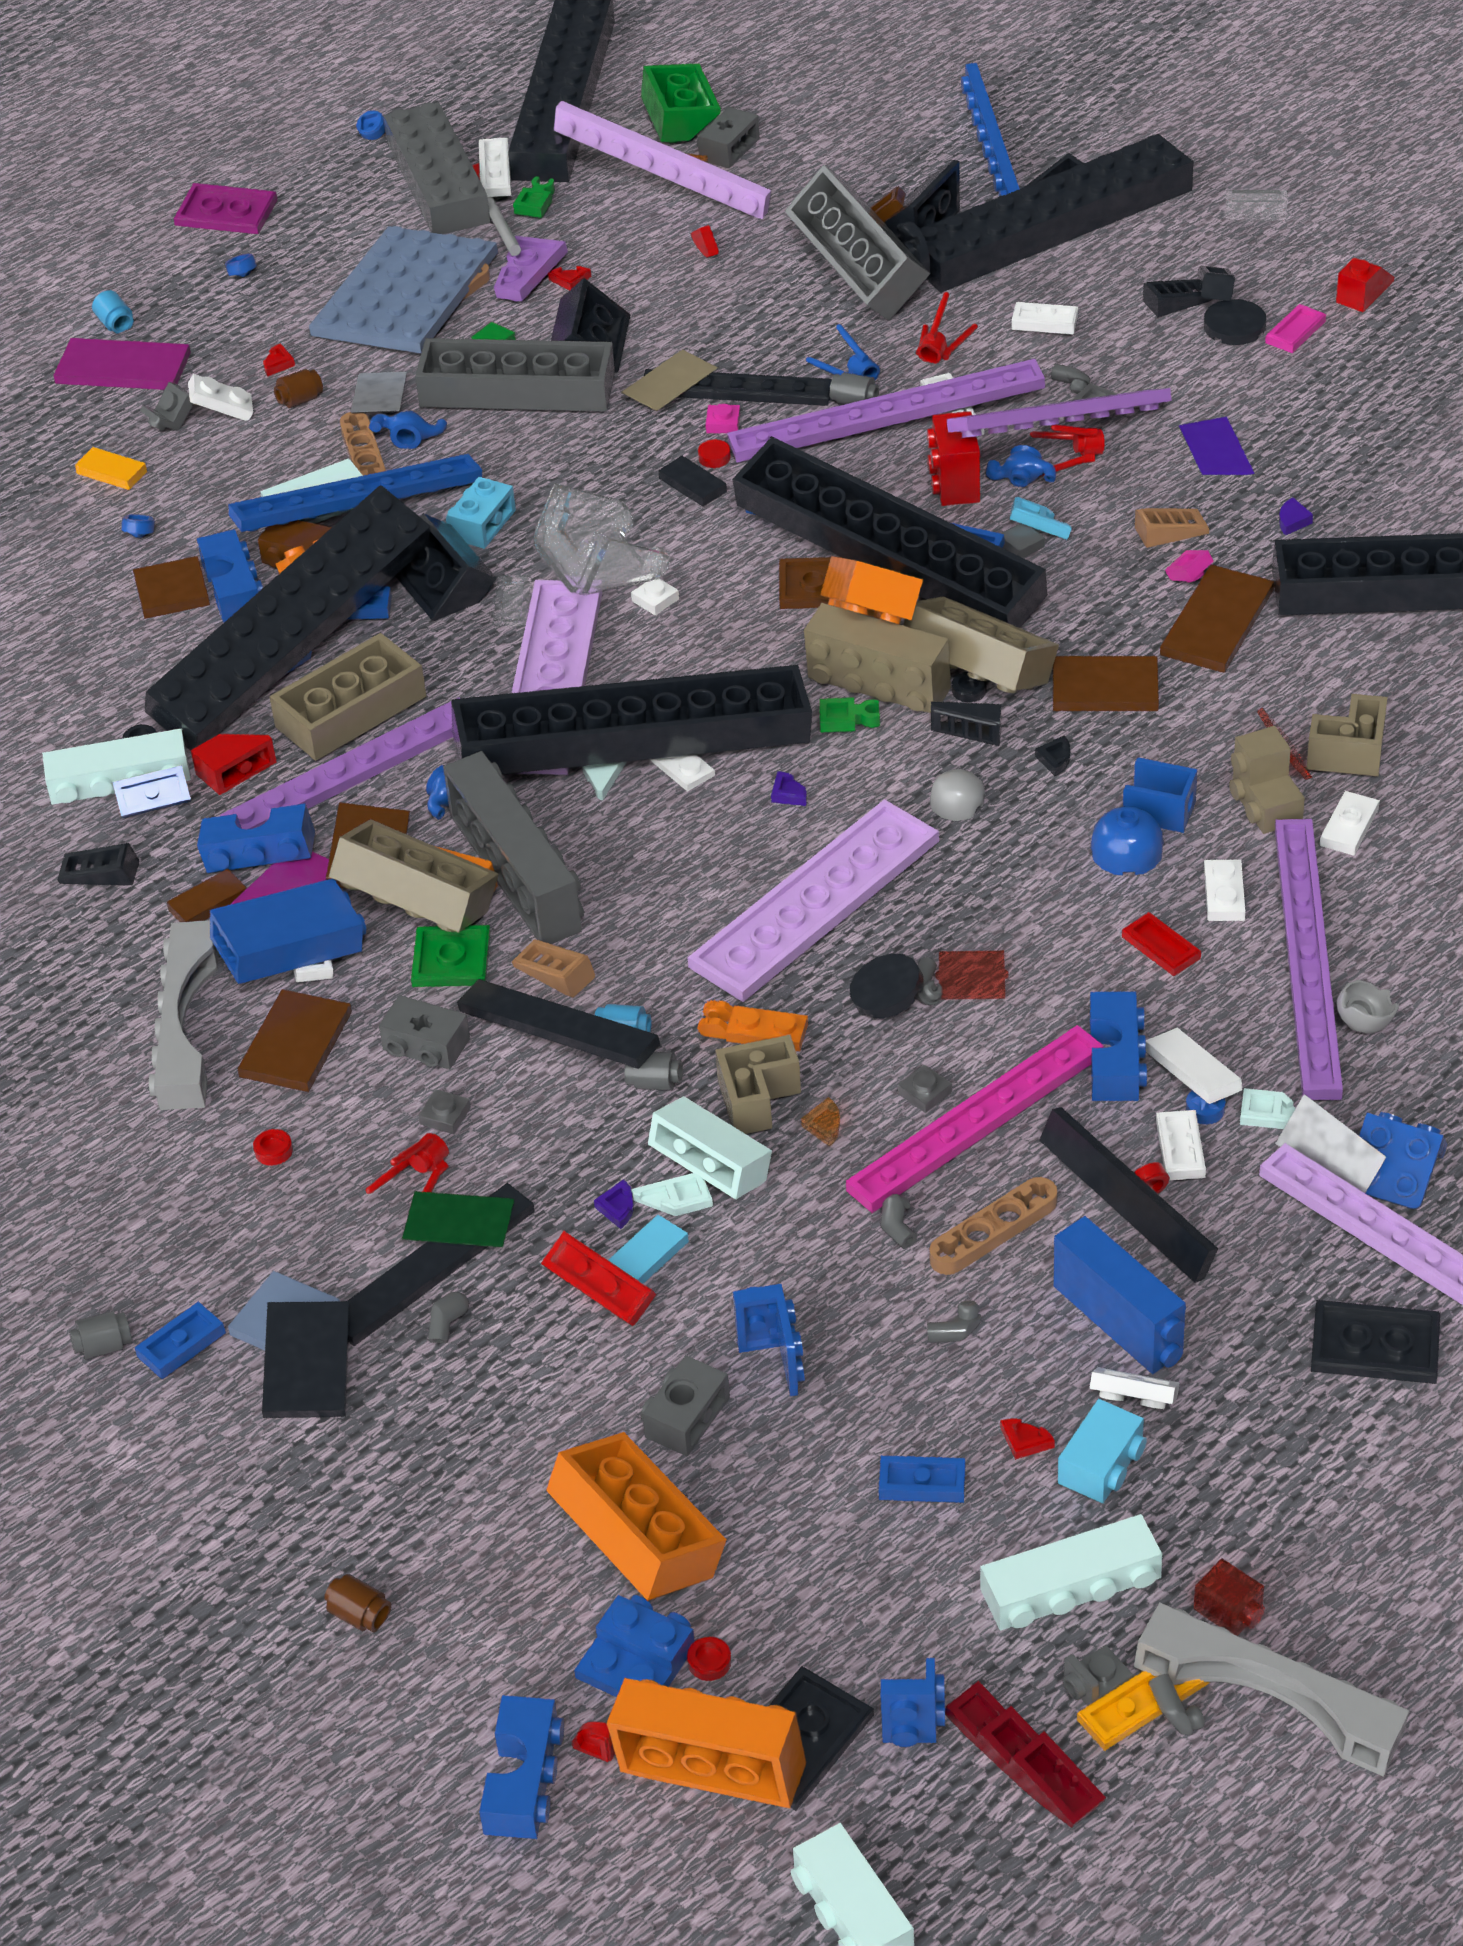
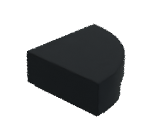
[1035,735,1070,776]

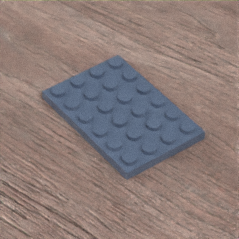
[309,226,498,353]

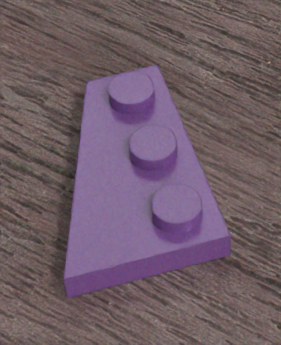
[494,236,568,302]

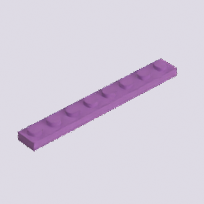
[947,388,1172,438]
[220,697,460,829]

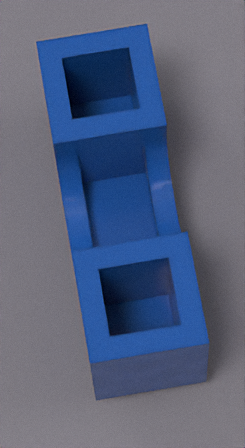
[197,529,263,622]
[197,803,315,873]
[1090,992,1147,1101]
[479,1695,564,1839]

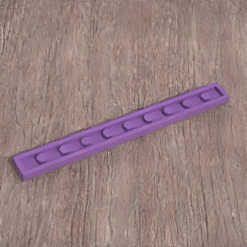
[727,359,1045,463]
[1275,819,1343,1100]

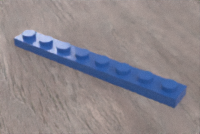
[961,63,1019,196]
[228,454,482,532]

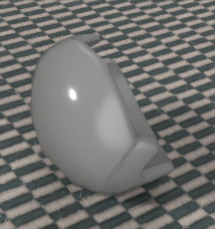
[930,769,986,821]
[1337,980,1399,1034]

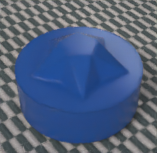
[356,110,385,140]
[225,253,257,277]
[121,514,155,538]
[1186,1090,1225,1124]

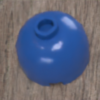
[1091,806,1164,876]

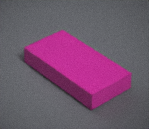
[1265,304,1326,353]

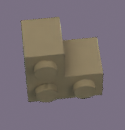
[1306,694,1388,777]
[1229,726,1305,834]
[715,1035,801,1134]

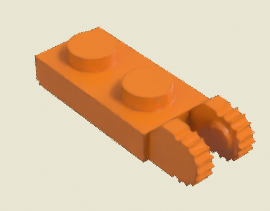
[697,1000,808,1052]

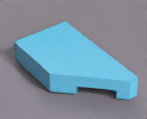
[1010,497,1071,540]

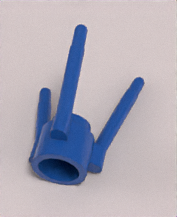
[806,324,880,380]

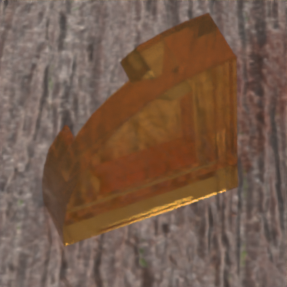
[801,1097,840,1147]

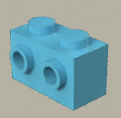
[446,477,516,549]
[1058,1398,1147,1504]

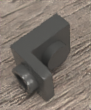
[140,382,193,431]
[1063,1645,1134,1706]

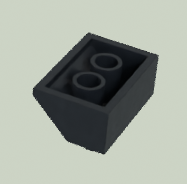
[884,160,960,232]
[551,278,631,373]
[395,513,497,621]

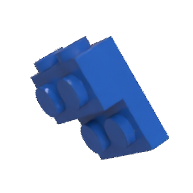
[574,1595,695,1697]

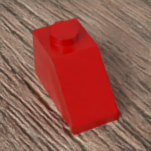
[1336,258,1395,312]
[191,734,277,795]

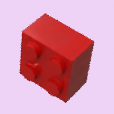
[927,411,980,506]

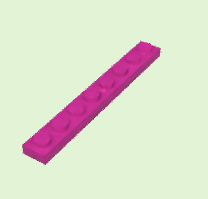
[846,1025,1104,1213]

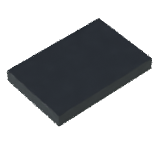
[1311,1300,1441,1384]
[262,1301,350,1418]
[768,1666,874,1811]

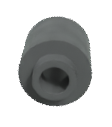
[830,372,879,405]
[624,1052,683,1091]
[69,1311,132,1360]

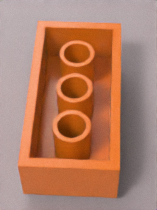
[821,556,923,624]
[546,1432,727,1601]
[607,1678,806,1808]

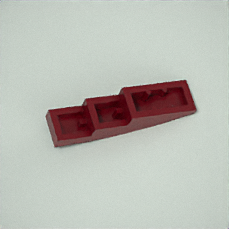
[945,1681,1106,1828]

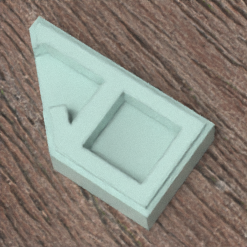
[582,762,627,800]
[1240,1088,1296,1129]
[631,1173,713,1216]

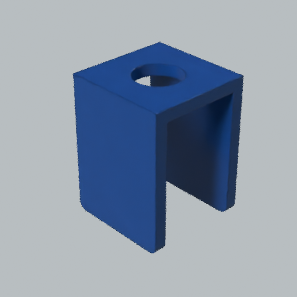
[1123,758,1198,833]

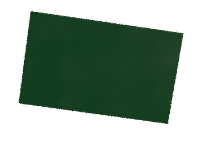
[402,1191,514,1247]

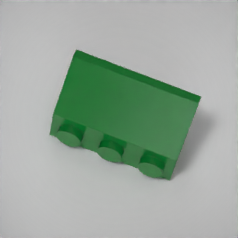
[641,63,721,143]

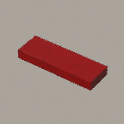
[541,1231,657,1327]

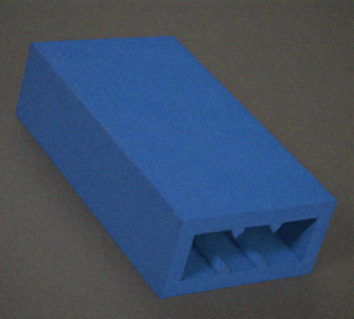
[210,878,366,984]
[1054,1216,1186,1375]

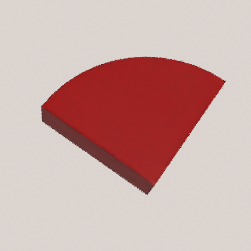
[690,225,719,257]
[548,266,592,291]
[263,343,295,377]
[1000,1418,1055,1460]
[572,1722,615,1762]

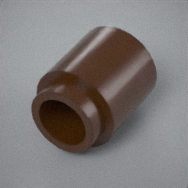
[274,369,323,408]
[324,1574,391,1633]

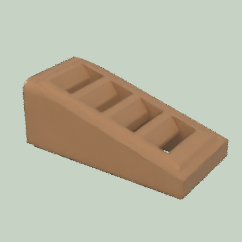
[1135,508,1209,548]
[512,939,595,998]

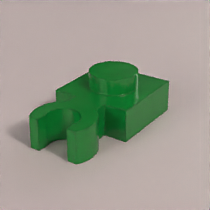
[513,176,555,218]
[819,697,880,733]

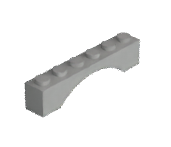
[149,921,219,1110]
[1134,1602,1409,1777]

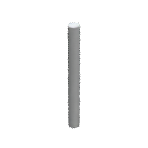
[488,197,521,256]

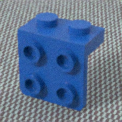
[1359,1112,1448,1209]
[733,1284,805,1397]

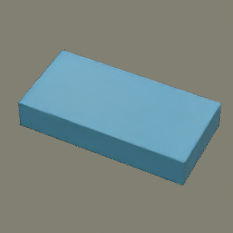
[608,1215,689,1284]

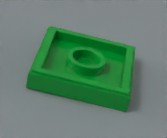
[411,925,491,987]

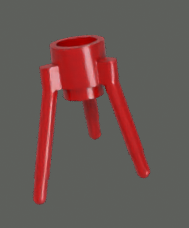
[916,292,978,364]
[1030,424,1105,477]
[365,1133,449,1194]

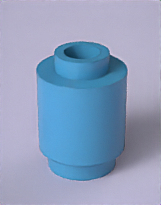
[92,290,133,334]
[595,1004,652,1032]

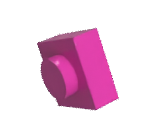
[706,404,740,433]
[1165,550,1214,583]

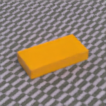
[75,447,147,490]

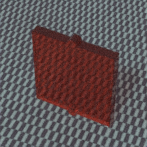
[1257,707,1312,780]
[935,950,1009,1000]

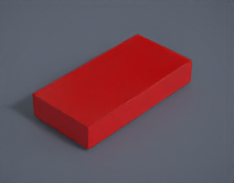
[1122,912,1201,976]

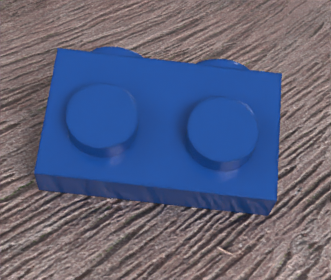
[881,1658,945,1747]

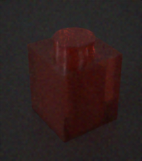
[1194,1558,1265,1636]

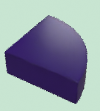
[1279,497,1313,535]
[771,771,807,806]
[594,1179,634,1229]

